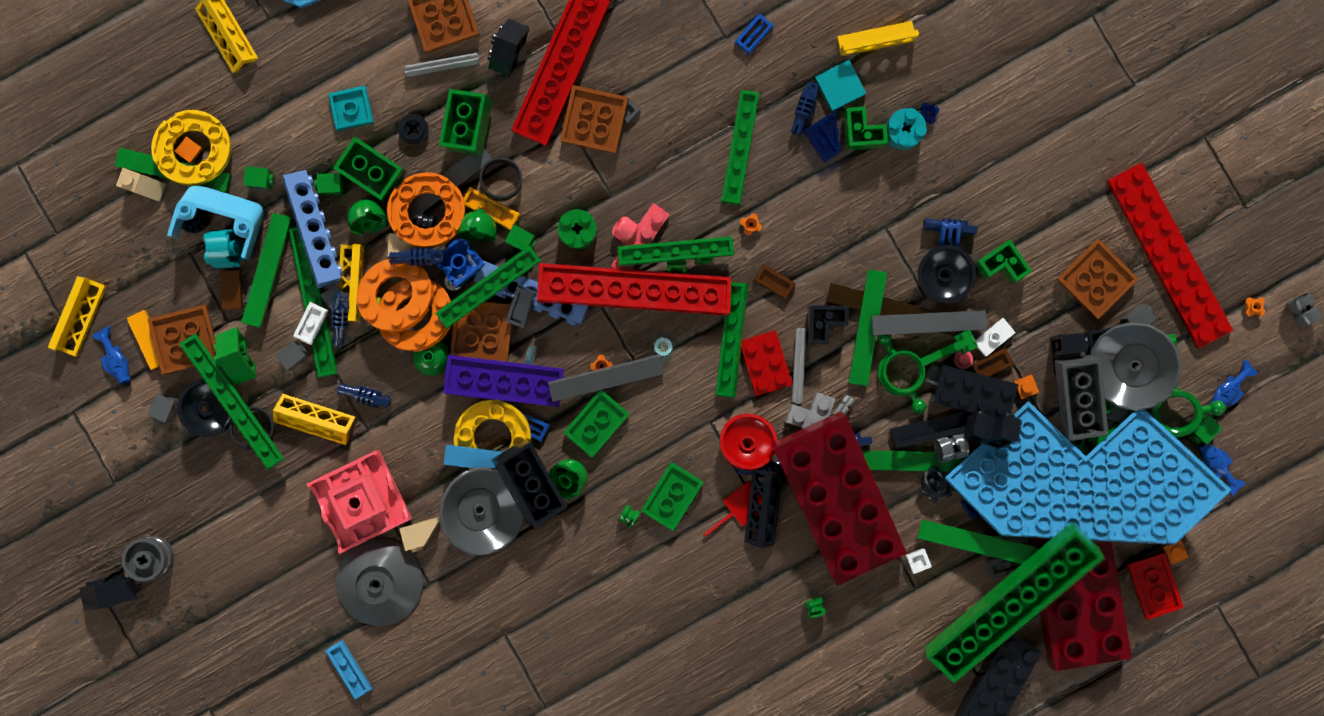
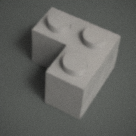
[784,392,836,428]

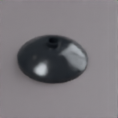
[918,245,976,303]
[177,379,231,437]

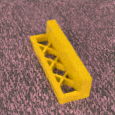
[195,0,258,73]
[837,21,919,56]
[338,244,365,322]
[48,276,107,357]
[273,394,355,445]

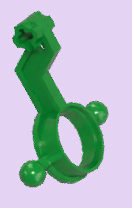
[877,329,978,414]
[1128,334,1226,437]

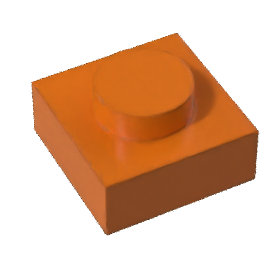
[1013,375,1039,399]
[1161,540,1189,565]

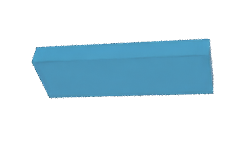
[444,445,502,468]
[325,640,373,700]

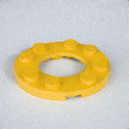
[151,110,232,186]
[454,399,531,470]

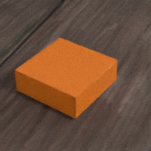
[175,136,203,164]

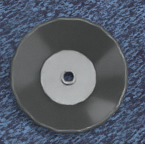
[1090,322,1182,411]
[439,467,524,556]
[336,538,424,626]

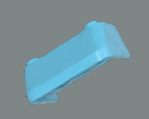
[167,185,264,260]

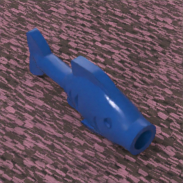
[92,326,131,384]
[1209,360,1258,407]
[1198,443,1246,495]

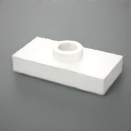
[293,302,329,345]
[975,318,1016,357]

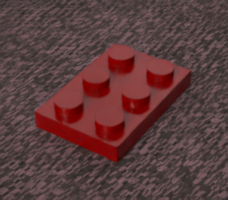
[741,330,793,396]
[1126,552,1184,620]

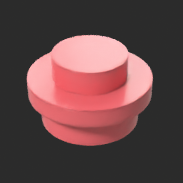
[953,351,973,369]

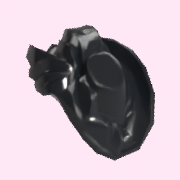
[921,466,952,503]

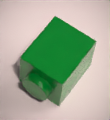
[243,166,276,191]
[314,173,345,196]
[505,225,537,251]
[1189,414,1223,445]

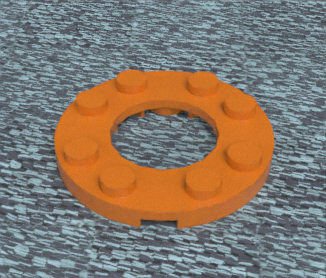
[387,172,466,248]
[357,258,434,332]
[379,279,451,352]

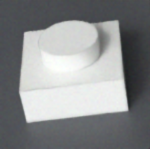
[905,548,931,574]

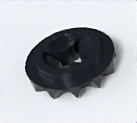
[398,114,429,144]
[182,208,209,233]

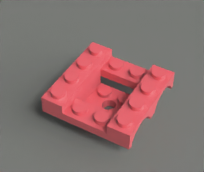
[307,450,412,554]

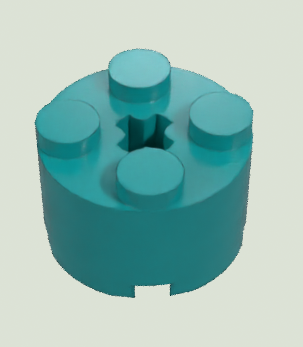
[886,108,927,151]
[203,229,244,269]

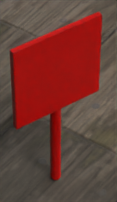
[703,481,762,537]

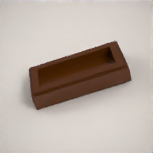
[753,264,796,300]
[220,270,243,310]
[971,348,1014,377]

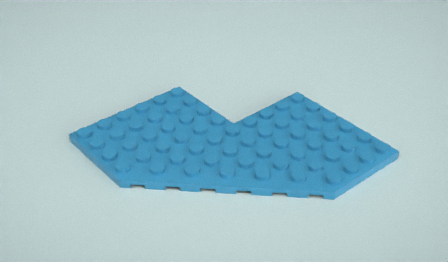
[945,402,1231,544]

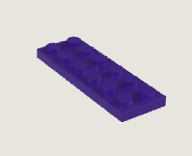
[443,355,564,407]

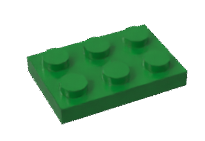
[563,390,630,458]
[641,461,704,531]

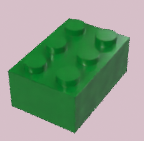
[439,89,493,156]
[333,136,407,203]

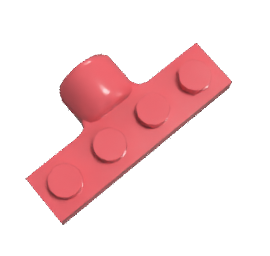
[611,203,670,270]

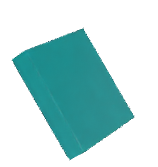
[815,60,867,112]
[328,86,375,132]

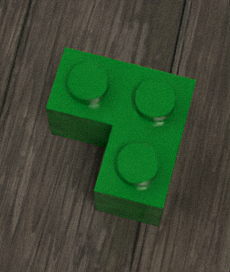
[843,106,888,151]
[974,239,1032,284]
[214,327,256,385]

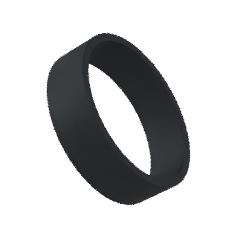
[480,157,522,201]
[229,407,274,450]

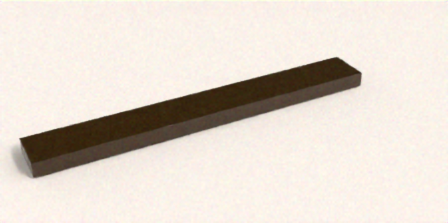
[825,283,977,339]

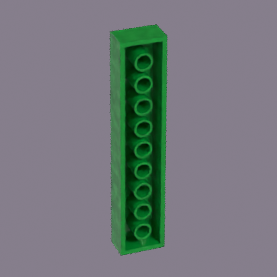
[925,522,1104,683]

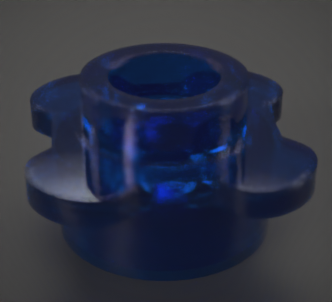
[920,102,939,124]

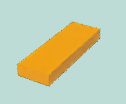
[463,187,521,231]
[127,310,160,370]

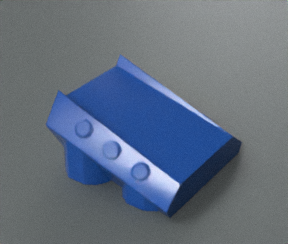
[436,237,485,289]

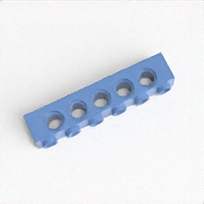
[283,170,343,288]
[473,261,589,326]

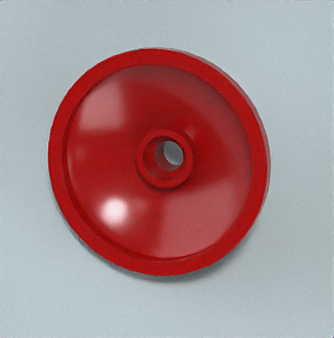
[719,413,777,470]

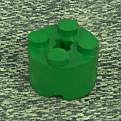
[558,209,598,250]

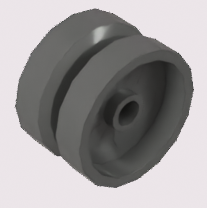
[122,536,174,581]

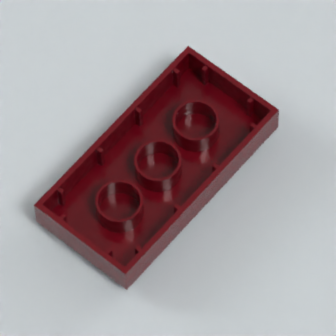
[771,411,907,586]
[1027,537,1132,672]

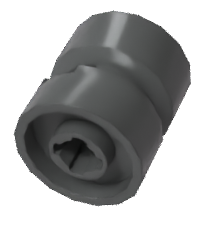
[1286,292,1323,328]
[934,433,969,463]

